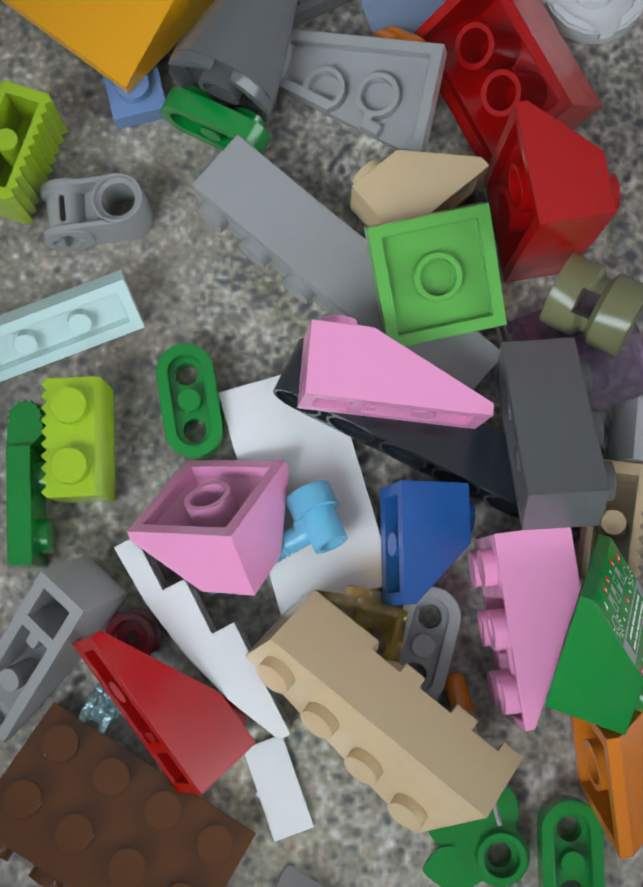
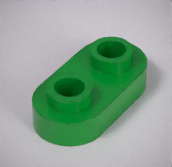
[160,85,270,155]
[156,343,225,460]
[537,795,605,887]

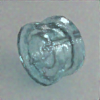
[79,683,121,735]

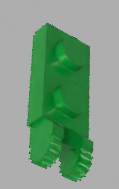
[6,399,56,569]

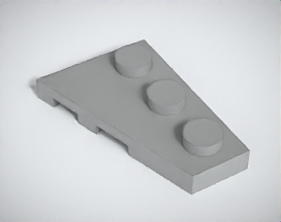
[279,29,447,152]

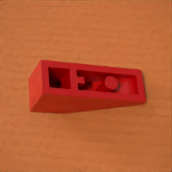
[72,630,256,794]

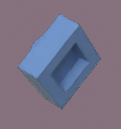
[103,64,166,129]

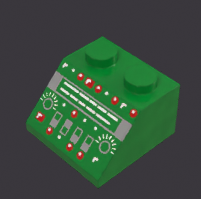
[545,534,643,735]

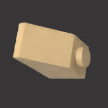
[350,150,489,226]

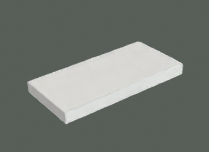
[218,375,382,616]

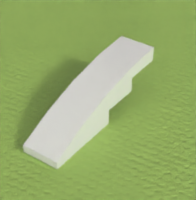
[114,539,292,740]

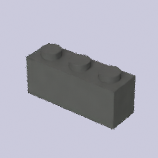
[496,337,617,530]

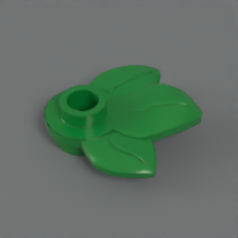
[422,785,530,887]

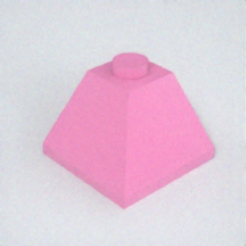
[127,460,289,596]

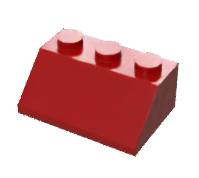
[413,0,603,165]
[484,100,621,283]

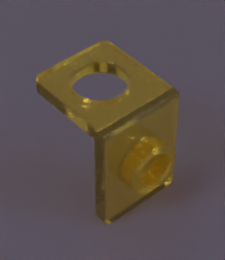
[316,585,409,662]

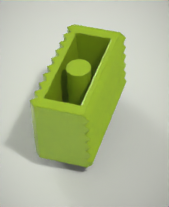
[0,80,69,225]
[41,376,115,504]

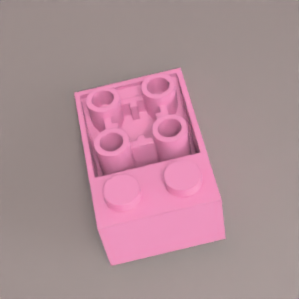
[468,527,581,731]

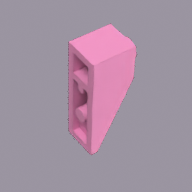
[297,315,494,429]

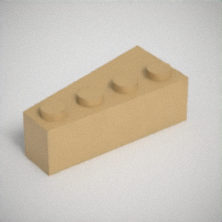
[245,590,523,834]

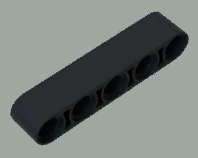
[273,338,520,518]

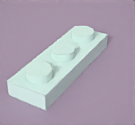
[0,270,145,382]

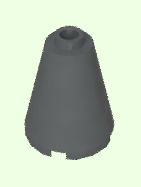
[168,0,298,123]

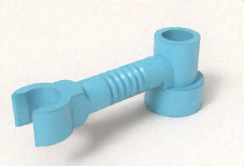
[209,480,348,598]

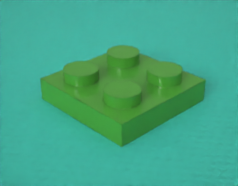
[364,202,507,346]

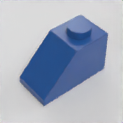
[380,480,475,607]

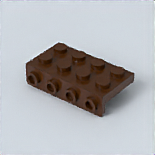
[0,702,256,887]

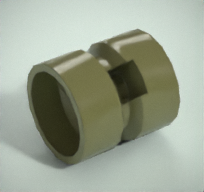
[540,252,643,358]

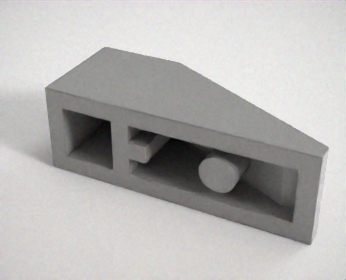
[0,555,128,743]

